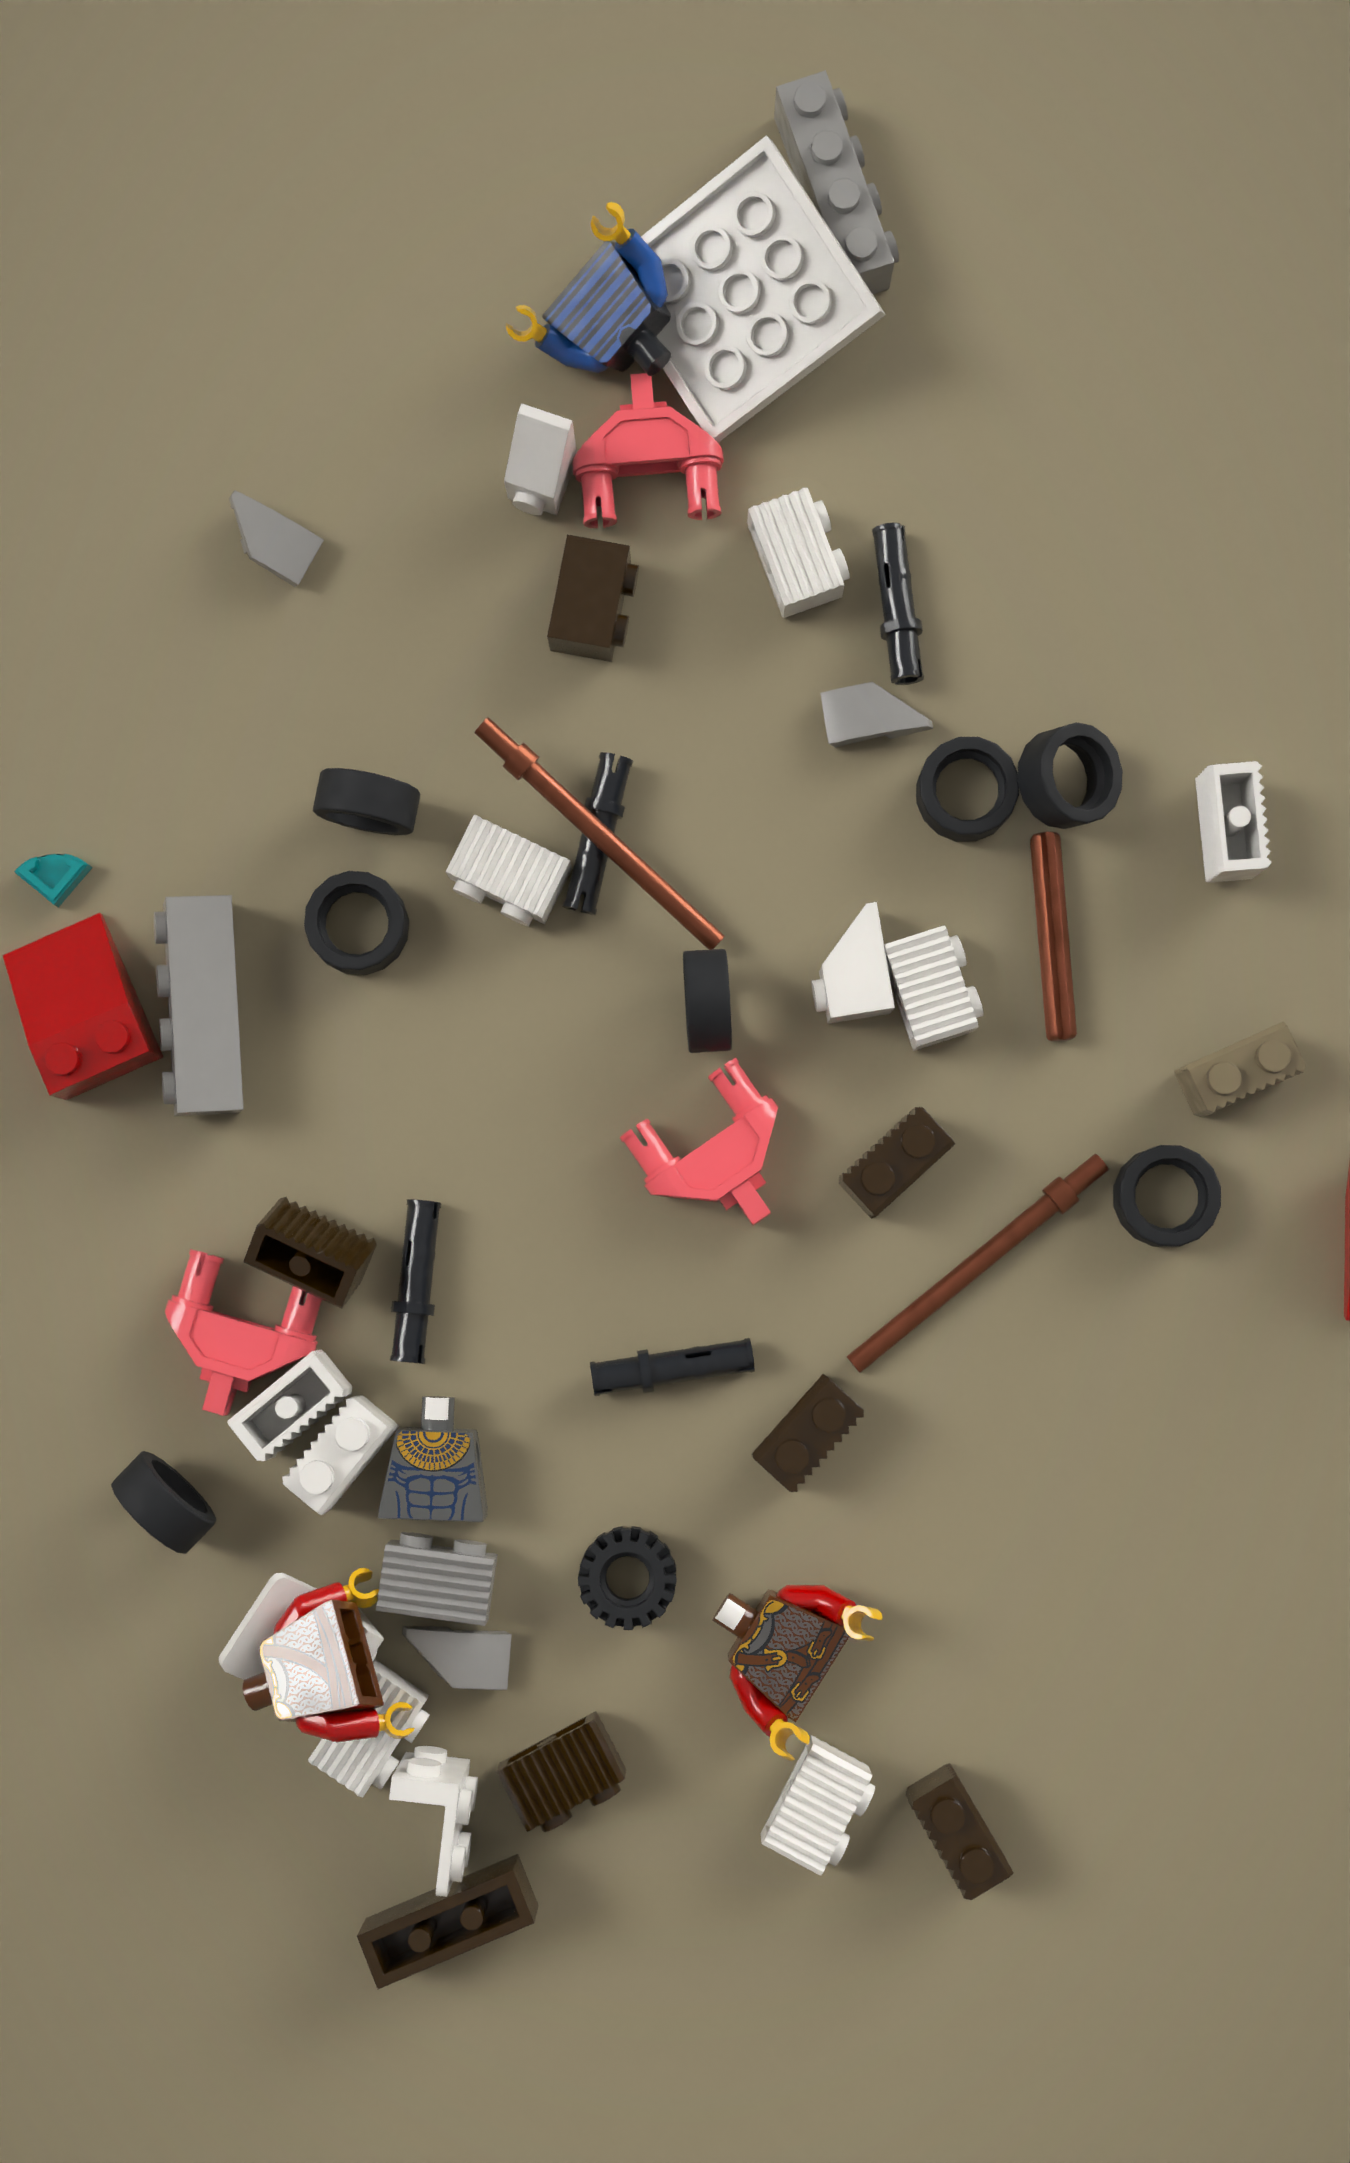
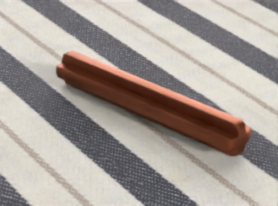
[1030,831,1077,1041]

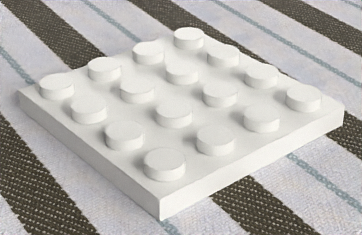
[641,135,886,443]

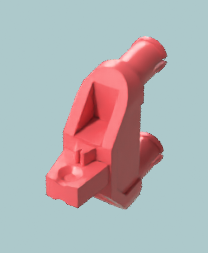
[572,373,724,528]
[620,1058,778,1226]
[165,1249,322,1416]

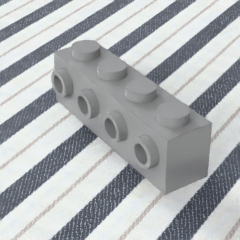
[774,70,899,294]
[154,895,243,1116]

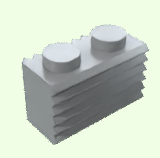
[376,1532,498,1626]

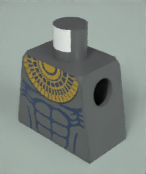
[378,1396,488,1522]

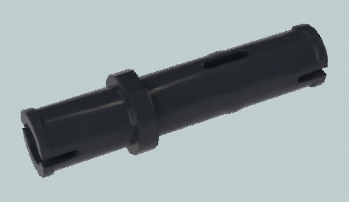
[872,522,924,685]
[562,752,633,915]
[390,1199,442,1364]
[590,1338,755,1396]

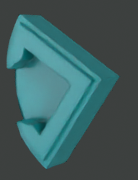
[14,854,93,908]

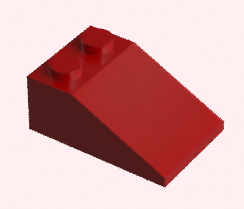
[3,913,163,1100]

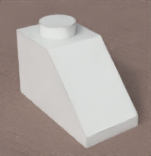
[504,403,577,515]
[811,902,895,1024]

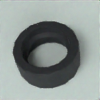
[1017,722,1123,829]
[916,737,1019,842]
[313,768,420,835]
[304,871,409,975]
[683,949,732,1053]
[1113,1145,1221,1247]
[111,1451,216,1554]

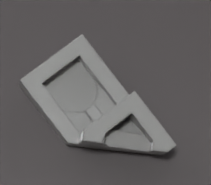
[229,490,324,587]
[820,682,933,747]
[402,1626,512,1690]

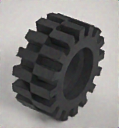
[578,1526,677,1630]

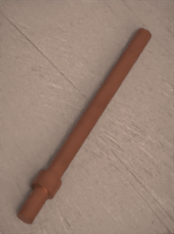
[474,717,725,950]
[846,1154,1109,1373]

